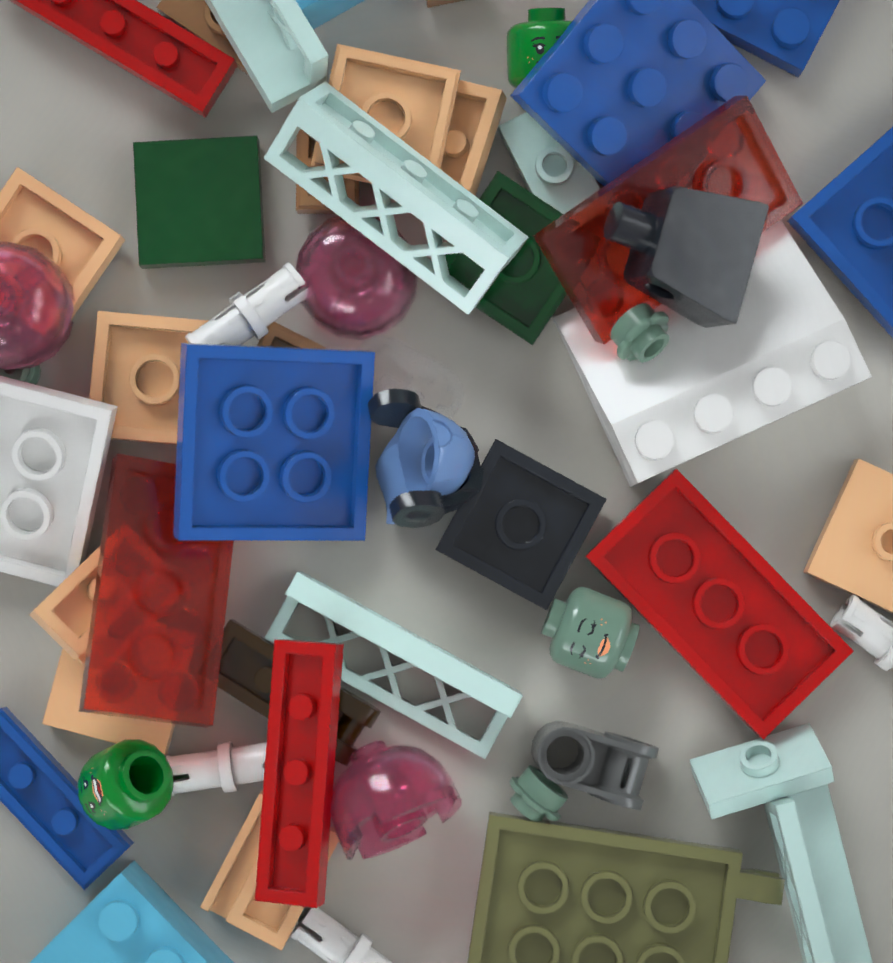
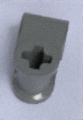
[531,721,659,810]

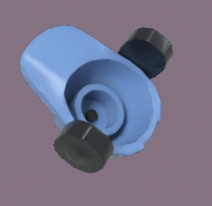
[368,389,484,528]

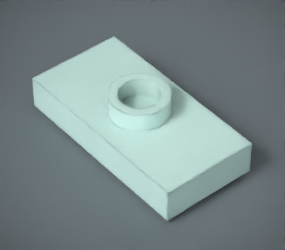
[498,112,610,226]
[690,723,834,819]

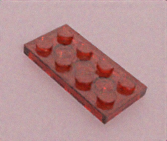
[533,95,803,345]
[78,453,234,728]

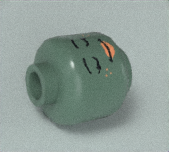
[541,587,640,679]

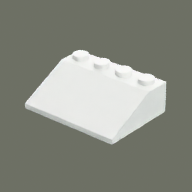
[553,216,872,487]

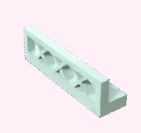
[205,0,329,113]
[264,81,529,315]
[265,572,523,759]
[764,784,873,963]

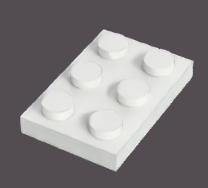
[0,376,118,587]

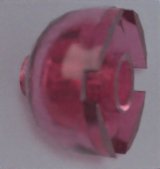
[295,216,418,340]
[0,241,75,370]
[330,741,462,860]

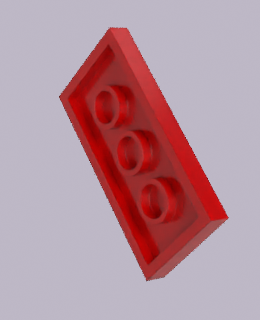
[584,468,854,740]

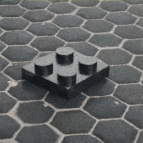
[435,439,607,610]

